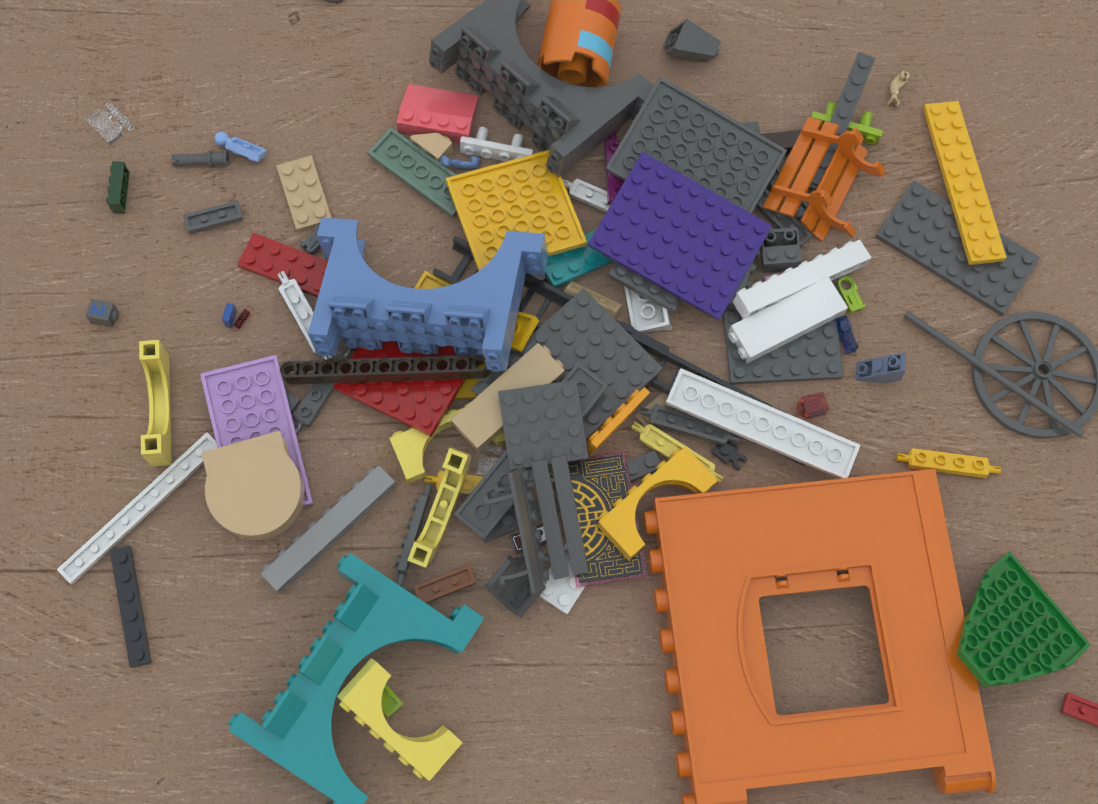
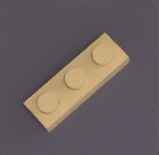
[564,281,621,318]

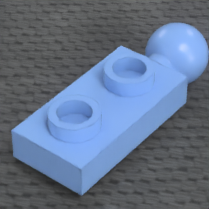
[214,132,267,162]

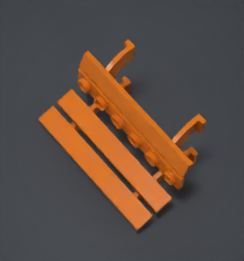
[763,117,886,241]

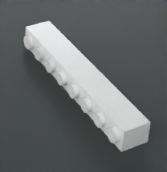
[733,240,871,319]

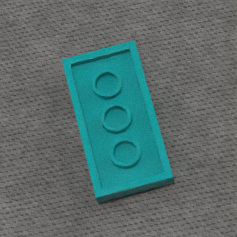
[545,230,614,288]

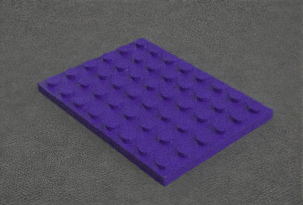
[587,152,772,321]

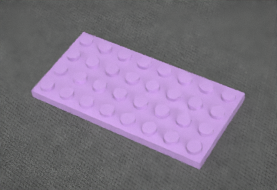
[200,355,313,506]

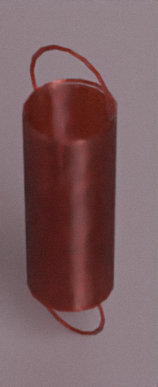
[232,306,252,332]

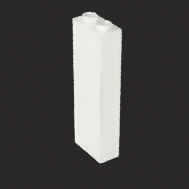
[728,277,848,364]

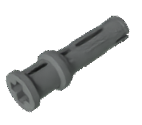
[171,150,230,167]

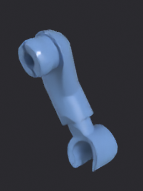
[440,155,480,169]

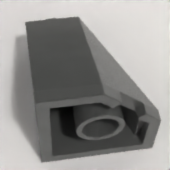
[664,19,721,62]

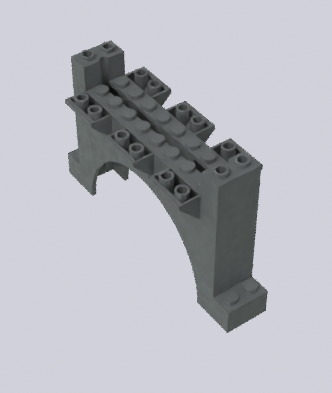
[429,0,654,178]

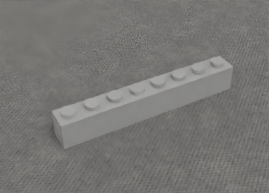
[261,465,396,594]

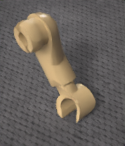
[887,71,910,108]

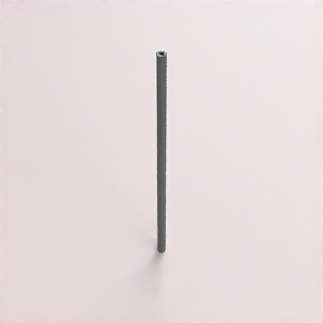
[904,311,1085,438]

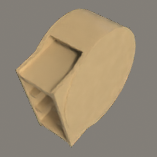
[201,431,305,540]

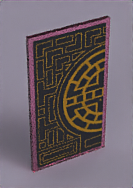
[568,451,647,588]

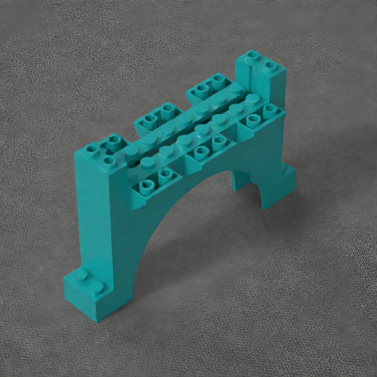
[228,553,484,804]

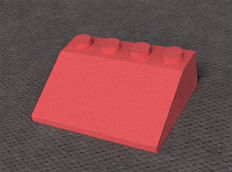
[397,84,479,143]

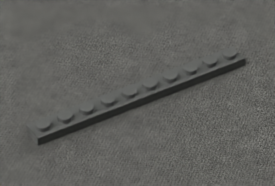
[482,450,661,544]

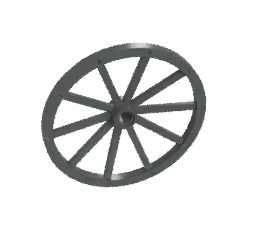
[972,312,1098,439]

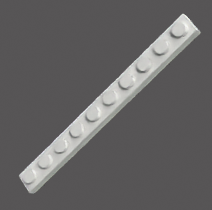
[57,433,217,585]

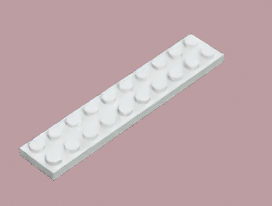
[665,368,860,479]

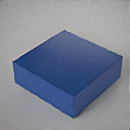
[222,303,237,328]

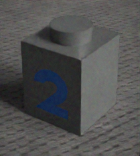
[86,299,119,327]

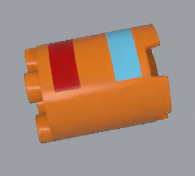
[537,0,621,87]

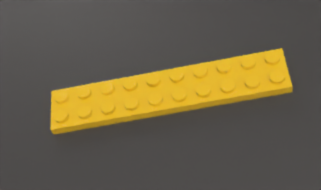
[923,101,1007,265]

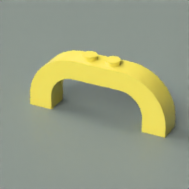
[407,447,471,568]

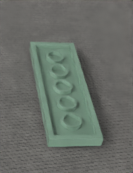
[367,127,457,218]

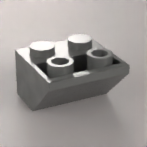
[761,227,801,273]

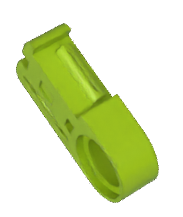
[836,276,866,314]

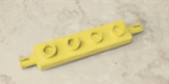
[631,421,724,484]

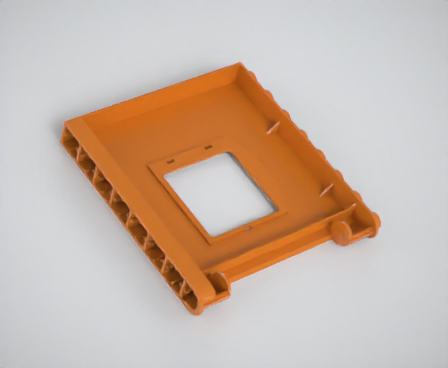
[643,469,996,804]

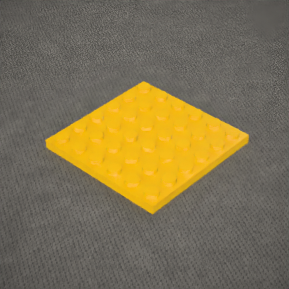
[446,150,587,271]

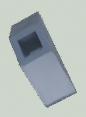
[856,352,906,383]

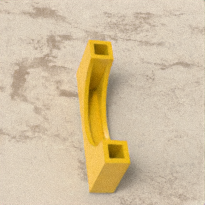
[597,446,717,561]

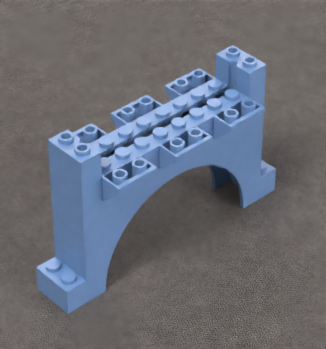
[308,217,548,372]

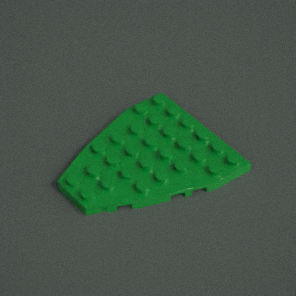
[956,551,1091,688]

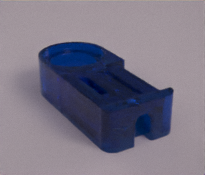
[836,315,858,354]

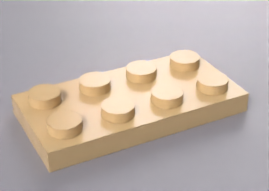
[276,155,331,232]

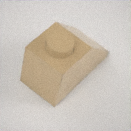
[410,133,453,162]

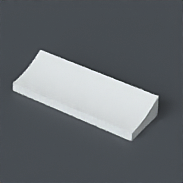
[624,286,672,333]

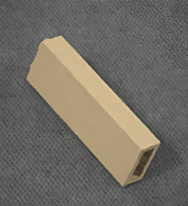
[451,343,565,452]

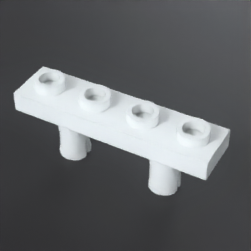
[460,127,533,162]

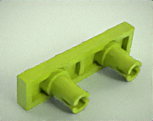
[811,102,883,145]

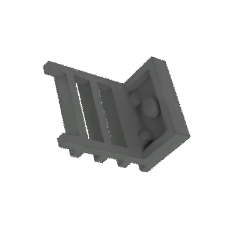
[481,553,546,618]

